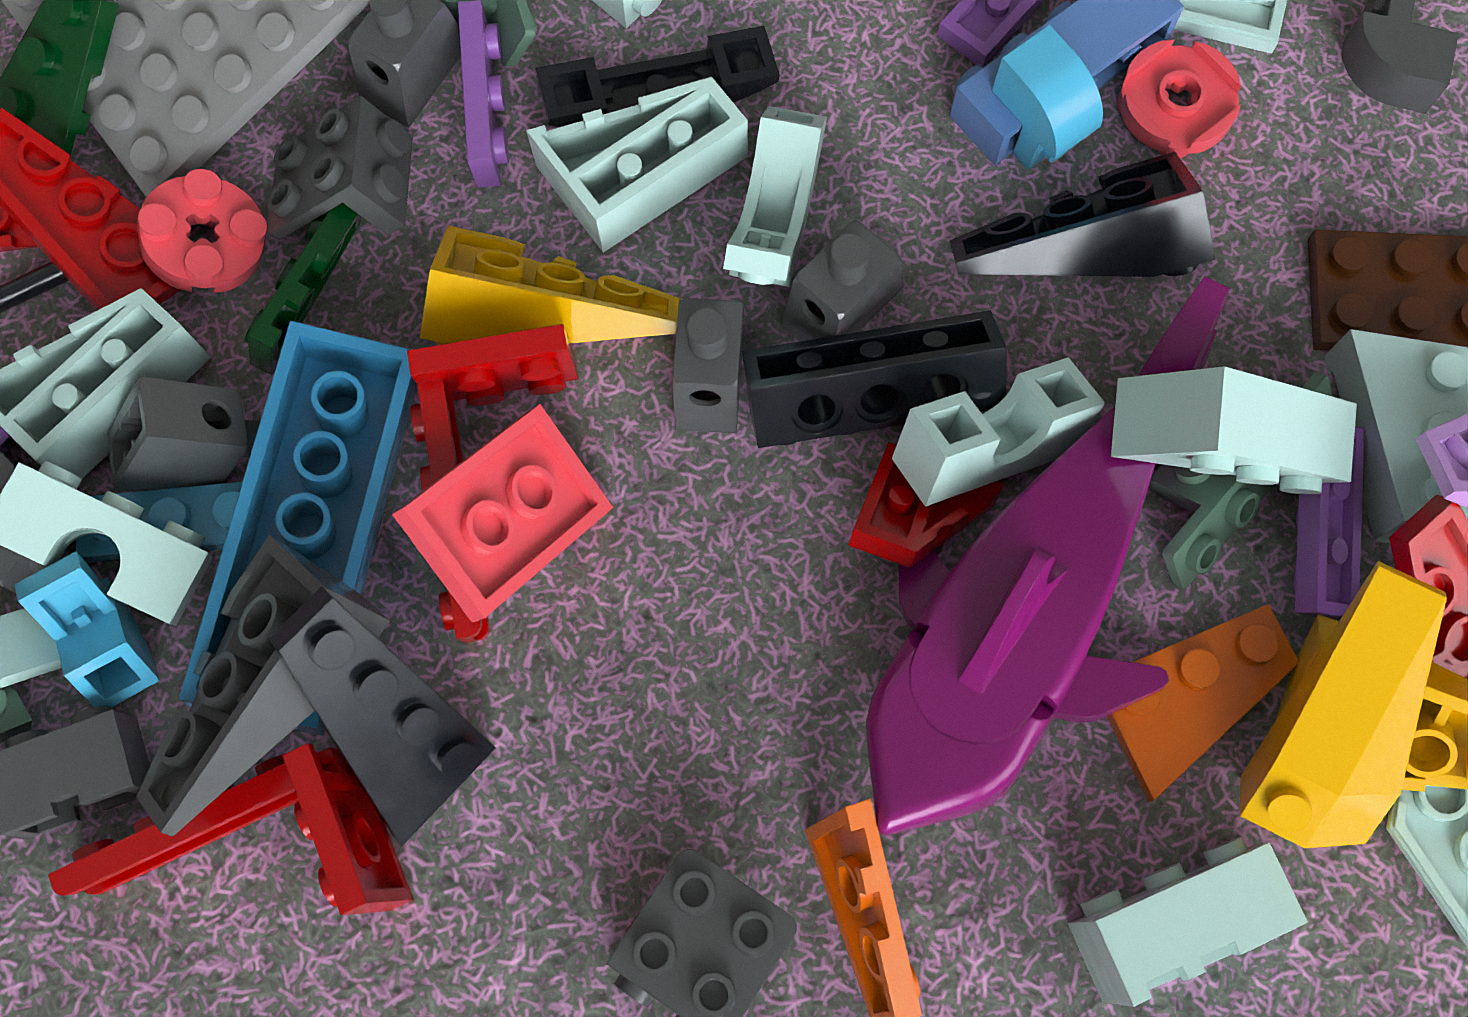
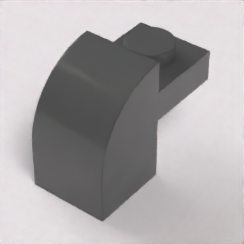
[1342,0,1459,114]

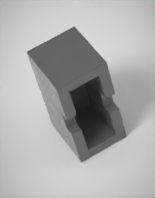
[0,706,150,839]

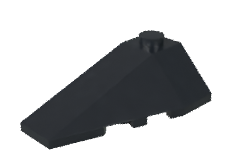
[950,152,1216,277]

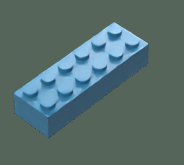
[179,321,417,736]

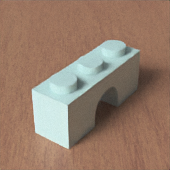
[892,357,1105,507]
[0,460,213,626]

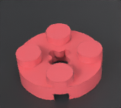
[1116,39,1241,159]
[137,169,267,293]

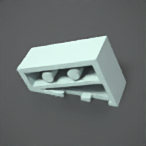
[526,77,748,253]
[0,288,212,478]
[1324,329,1468,543]
[1111,366,1357,494]
[1068,837,1308,1007]

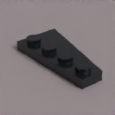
[268,586,496,846]

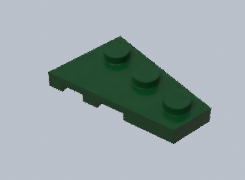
[0,0,119,157]
[244,203,361,375]

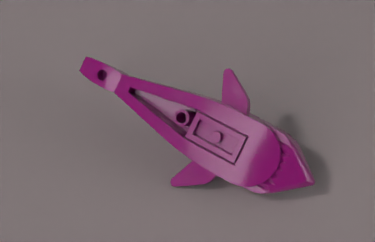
[866,276,1230,836]

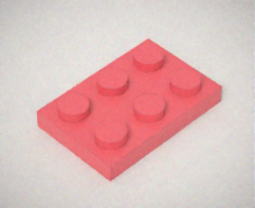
[392,404,614,623]

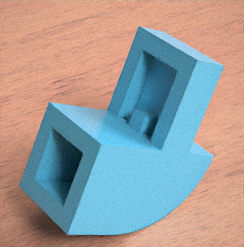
[992,25,1103,170]
[14,551,160,707]

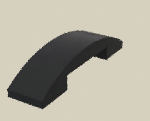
[535,26,780,127]

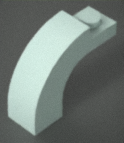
[723,106,827,287]

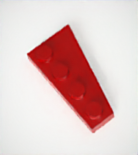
[0,108,181,311]

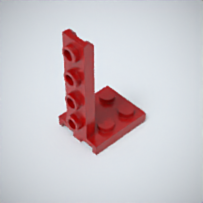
[407,324,579,643]
[48,743,414,915]

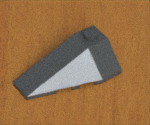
[136,535,390,837]

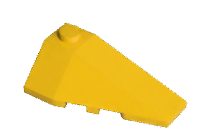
[420,225,681,345]
[1240,561,1447,848]

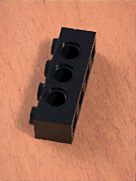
[742,310,1007,448]

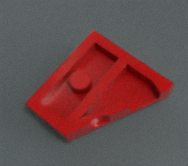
[848,442,1003,568]

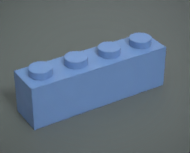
[950,0,1184,165]

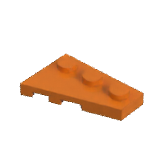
[1107,604,1299,802]
[805,798,922,1017]

